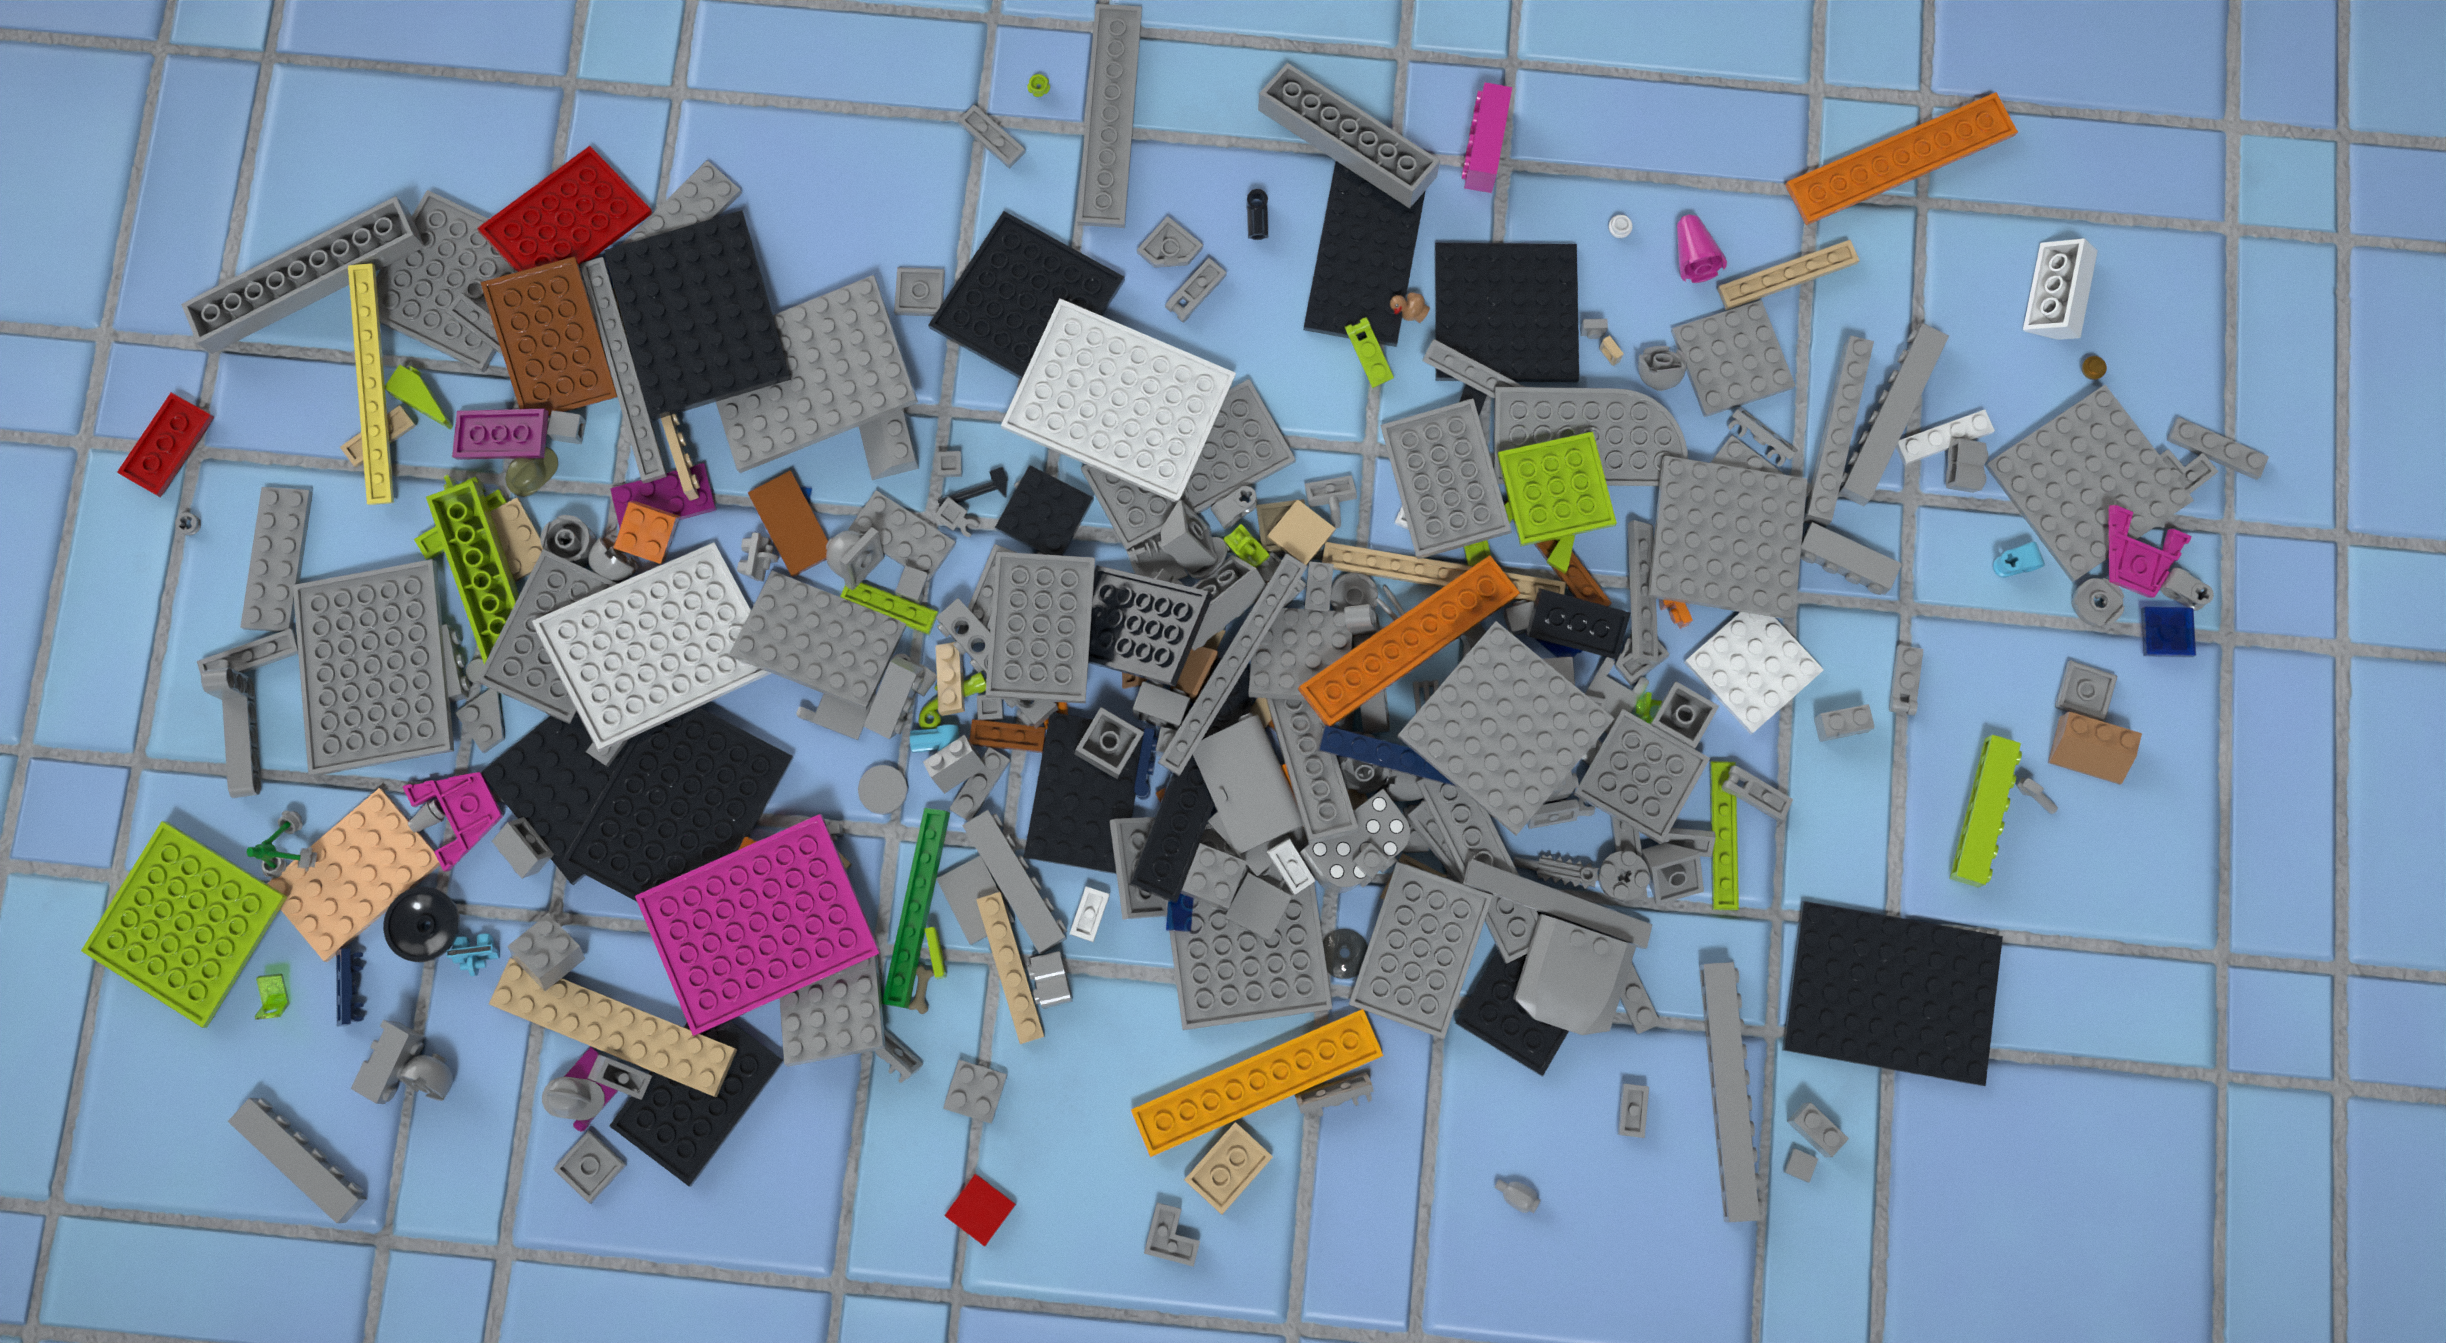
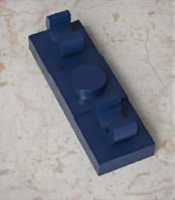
[336,948,364,1027]

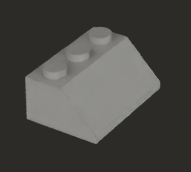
[859,408,919,480]

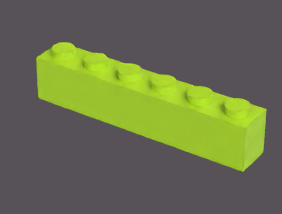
[1949,734,2022,888]

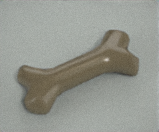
[909,965,934,1014]

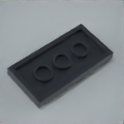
[1526,588,1631,660]

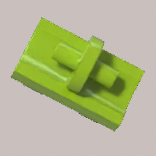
[1223,524,1270,568]

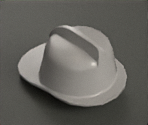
[542,1077,604,1120]

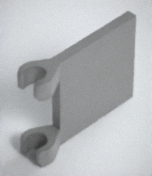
[1585,657,1649,734]
[796,694,876,740]

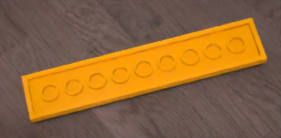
[1131,1009,1384,1157]

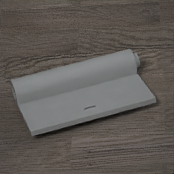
[1193,713,1304,855]

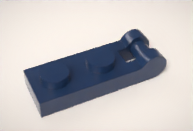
[1134,728,1159,800]

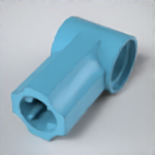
[910,725,959,753]

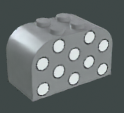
[1299,789,1410,893]

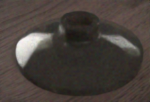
[1323,929,1368,979]

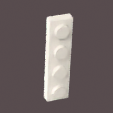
[1896,410,1995,465]

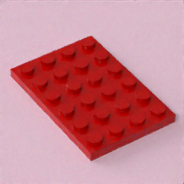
[477,146,652,272]

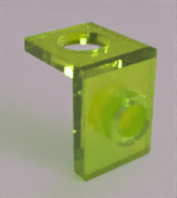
[1636,692,1662,724]
[254,973,290,1020]

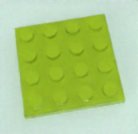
[1497,432,1617,547]

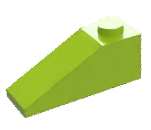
[385,364,453,430]

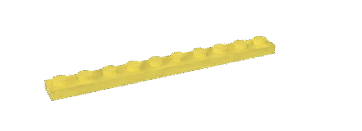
[348,264,394,505]

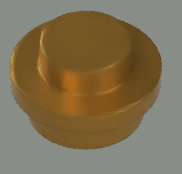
[2082,356,2107,380]

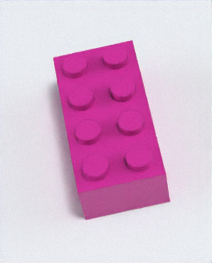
[1461,82,1512,193]

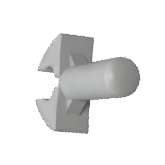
[2017,777,2058,814]

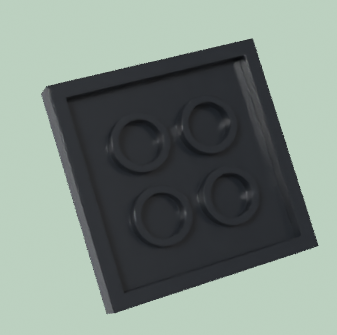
[995,465,1094,556]

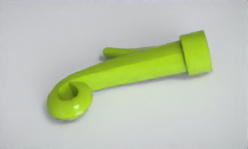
[918,672,986,730]

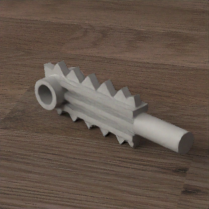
[1513,855,1599,889]

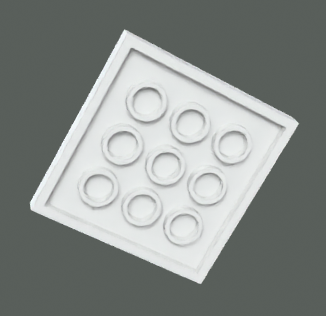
[1684,612,1824,735]

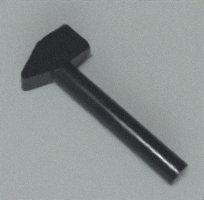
[938,467,1008,507]

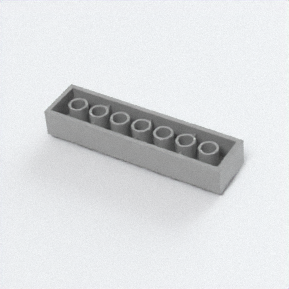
[1258,63,1440,208]

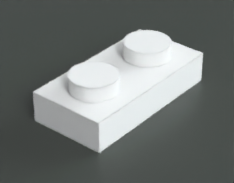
[1267,838,1315,895]
[1070,887,1110,943]

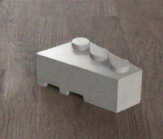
[351,1020,426,1104]

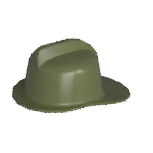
[505,447,558,497]

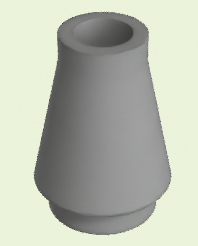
[408,799,446,833]

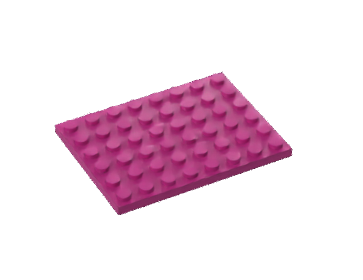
[635,814,881,1036]

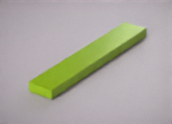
[1709,761,1739,911]

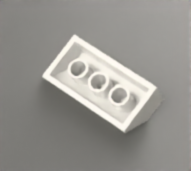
[2023,238,2098,340]

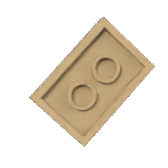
[490,498,543,582]
[1184,1122,1273,1215]

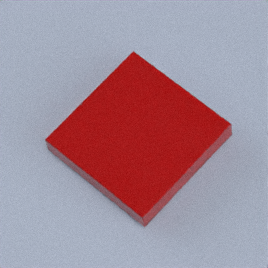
[944,1174,1016,1247]

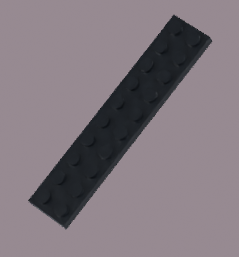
[1129,658,1255,903]

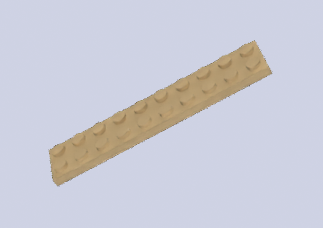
[489,958,737,1097]

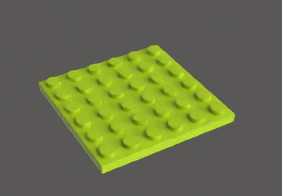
[81,821,287,1028]

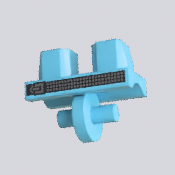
[447,933,500,976]

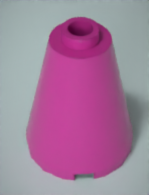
[1677,214,1727,283]

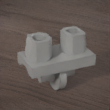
[737,533,778,582]

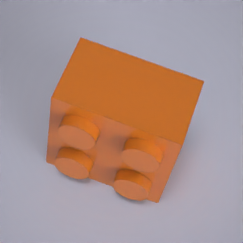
[614,501,680,564]

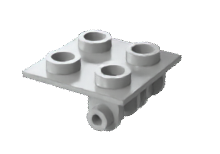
[1127,535,1187,580]

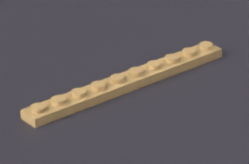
[1322,542,1566,603]

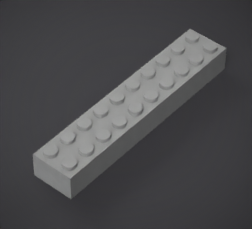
[181,196,425,354]

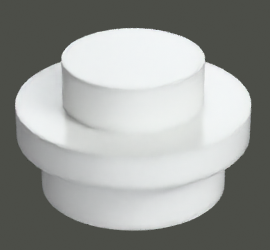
[1608,215,1633,238]

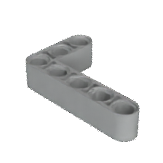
[1344,604,1390,734]
[201,668,261,798]

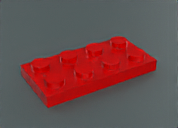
[117,392,214,498]

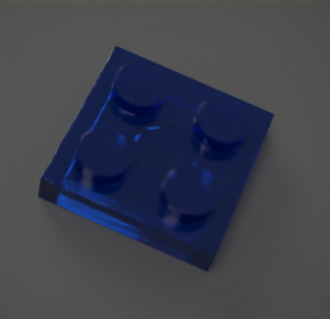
[2141,607,2196,657]

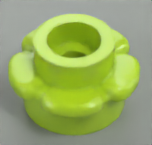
[1027,74,1050,97]

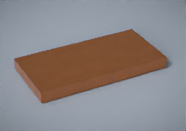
[748,470,828,577]

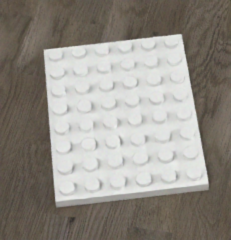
[1001,299,1236,503]
[532,543,772,752]

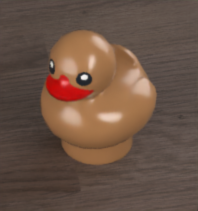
[1390,293,1430,323]

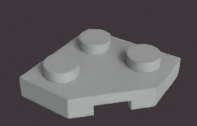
[1137,216,1203,268]

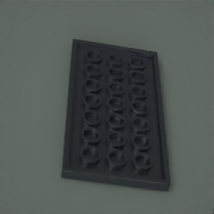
[1303,161,1426,347]

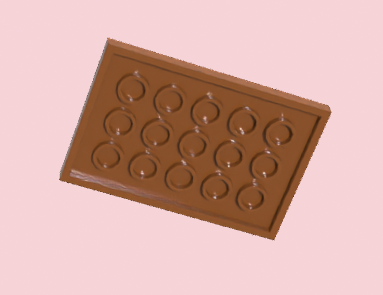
[480,257,618,416]

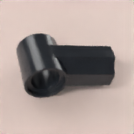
[1246,189,1269,240]

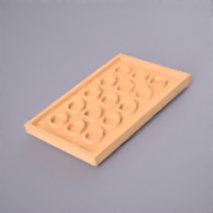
[267,788,440,962]

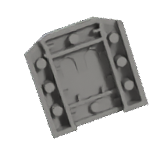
[1513,914,1636,1035]

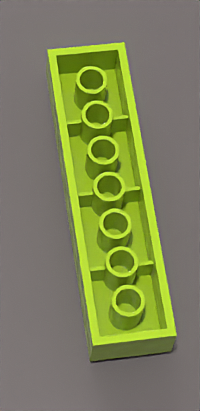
[426,480,519,664]

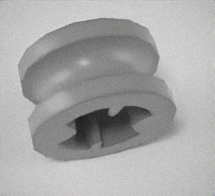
[175,512,201,536]

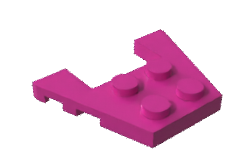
[2109,505,2192,598]
[403,772,503,872]

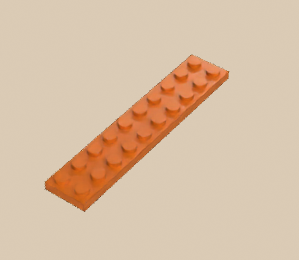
[1785,92,2018,226]
[1298,555,1520,727]

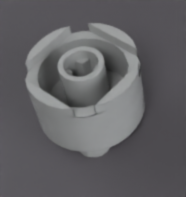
[540,515,596,568]
[1336,734,1389,794]

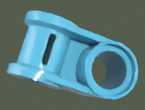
[1993,542,2045,578]

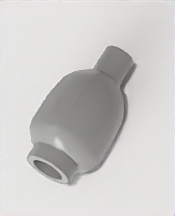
[1494,1179,1541,1213]

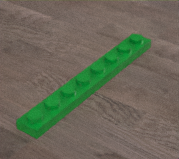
[882,808,950,1009]

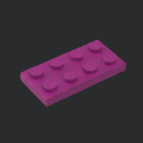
[452,409,549,460]
[610,463,717,528]

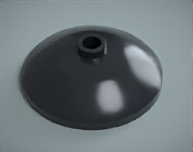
[383,887,460,962]

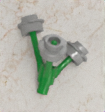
[246,810,317,878]

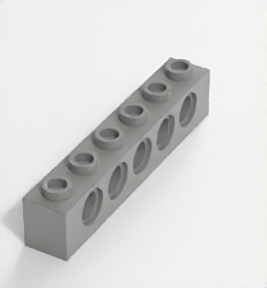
[936,598,1058,729]

